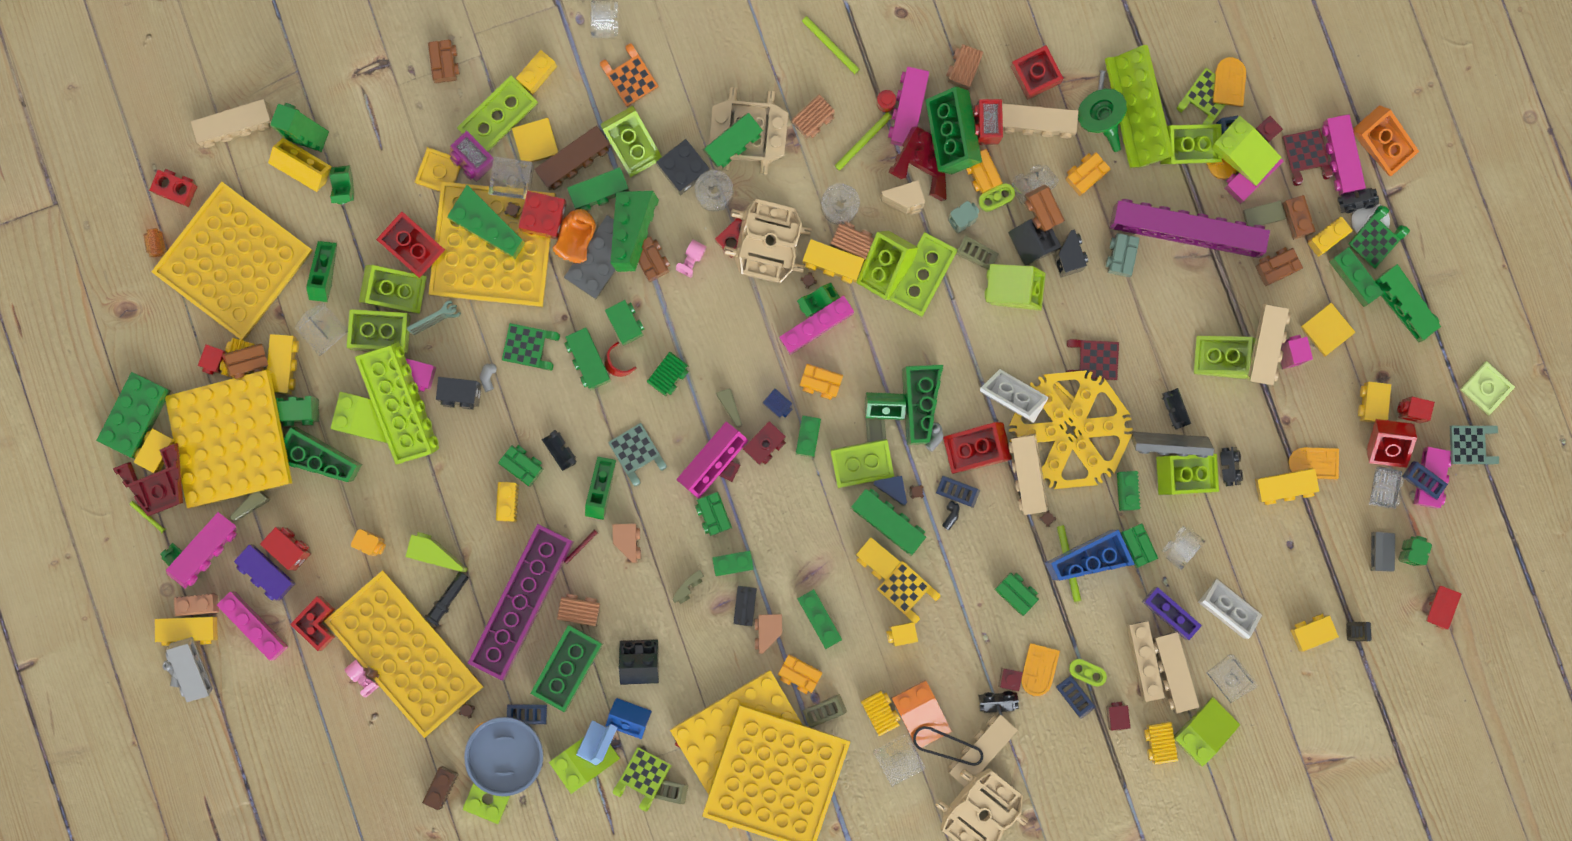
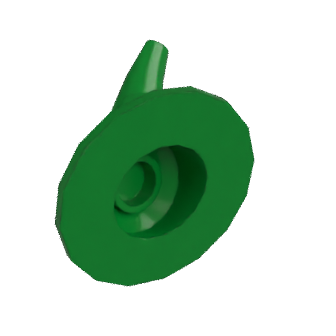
[1078,88,1127,152]

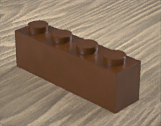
[534,125,611,191]

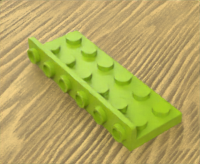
[1105,45,1174,168]
[355,341,439,464]

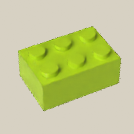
[347,309,411,354]

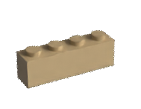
[191,99,272,148]
[1002,104,1078,139]
[1247,304,1291,385]
[1009,434,1049,515]
[1126,621,1165,702]
[1153,632,1199,713]
[948,714,1018,787]

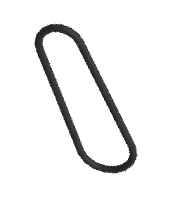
[913,726,984,766]

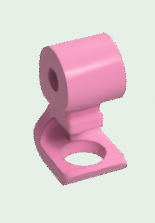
[676,239,707,278]
[344,659,379,697]

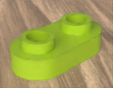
[978,184,1015,212]
[1069,659,1107,687]

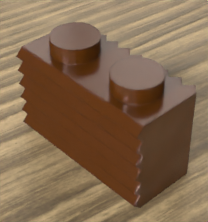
[422,766,459,810]

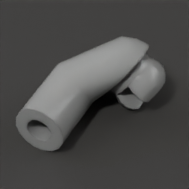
[480,363,497,392]
[925,422,943,452]
[163,660,180,687]

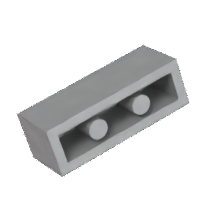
[166,637,213,702]

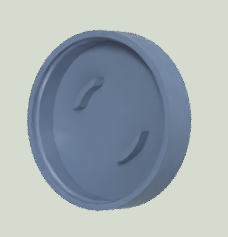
[464,717,544,796]

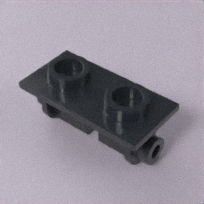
[1338,187,1379,214]
[1162,388,1191,430]
[541,430,577,471]
[1220,447,1243,487]
[733,586,757,626]
[978,691,1019,713]

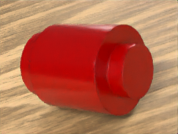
[877,90,896,112]

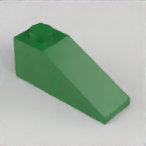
[306,241,337,302]
[585,456,616,520]

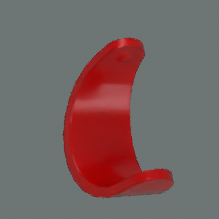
[604,342,637,377]

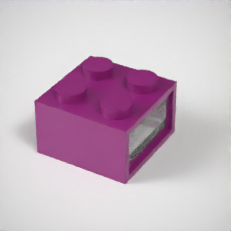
[450,131,494,182]

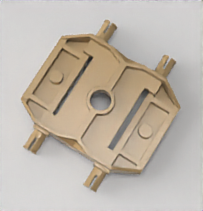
[709,87,788,175]
[723,199,812,283]
[935,768,1028,841]

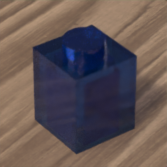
[763,389,793,419]

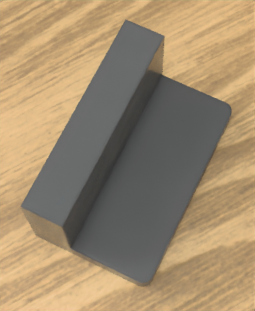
[1371,532,1395,572]

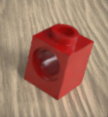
[198,344,228,375]

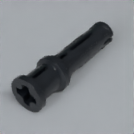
[424,571,469,627]

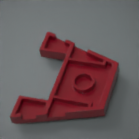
[888,126,947,201]
[113,443,183,516]

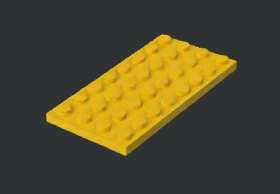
[324,570,484,738]

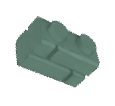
[948,201,980,234]
[1105,233,1140,277]

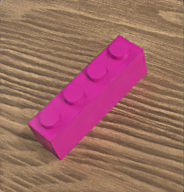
[888,67,930,146]
[1322,114,1366,196]
[779,296,854,355]
[676,422,749,499]
[166,512,237,589]
[217,592,288,661]

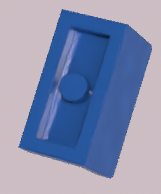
[605,698,652,739]

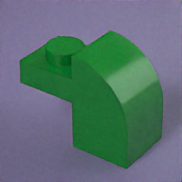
[329,165,354,205]
[797,283,840,317]

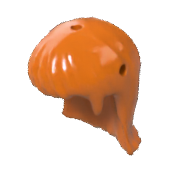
[553,209,596,263]

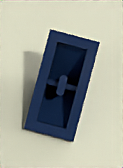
[873,476,907,506]

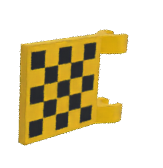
[877,561,940,624]

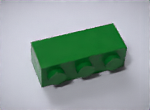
[703,113,763,168]
[567,167,630,211]
[1329,247,1384,307]
[564,327,611,391]
[797,589,842,649]

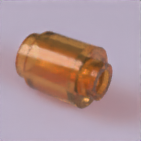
[143,228,166,257]

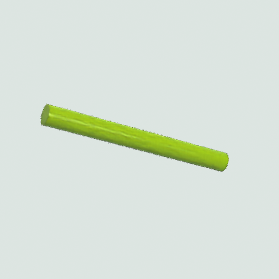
[802,16,860,74]
[834,112,892,171]
[1057,525,1081,602]

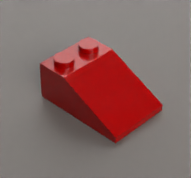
[376,211,445,278]
[943,422,1012,474]

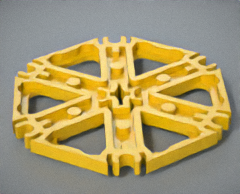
[1008,371,1133,489]

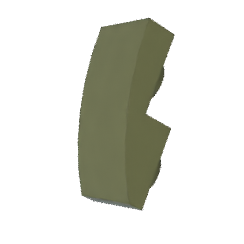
[673,570,704,604]

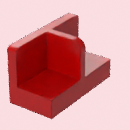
[1426,586,1462,630]

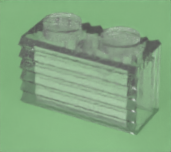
[1369,467,1404,510]

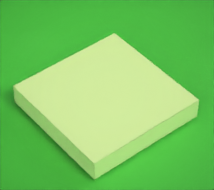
[1459,361,1515,415]

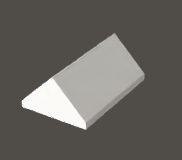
[980,369,1048,423]
[1198,579,1262,639]

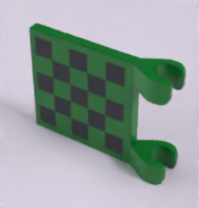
[1348,205,1410,269]
[502,323,560,371]

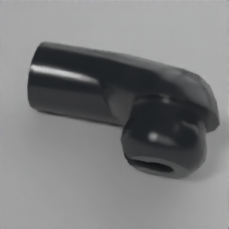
[942,501,960,530]

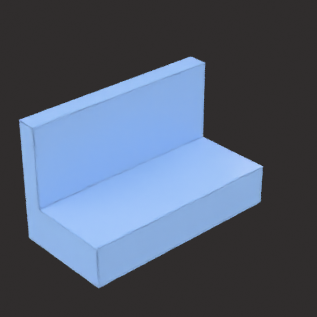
[576,720,618,765]

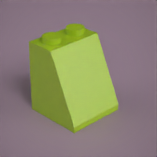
[984,264,1046,311]

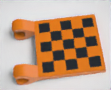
[600,43,659,107]

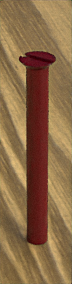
[564,529,599,564]

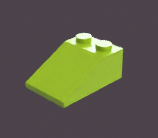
[600,106,662,178]
[1212,116,1282,186]
[1160,124,1222,165]
[856,230,918,300]
[359,265,427,314]
[1194,336,1255,379]
[330,392,387,443]
[1156,454,1219,495]
[405,532,468,572]
[1174,697,1240,767]
[549,737,621,794]

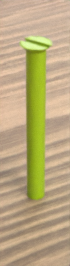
[129,501,166,534]

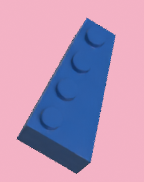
[1045,530,1135,581]

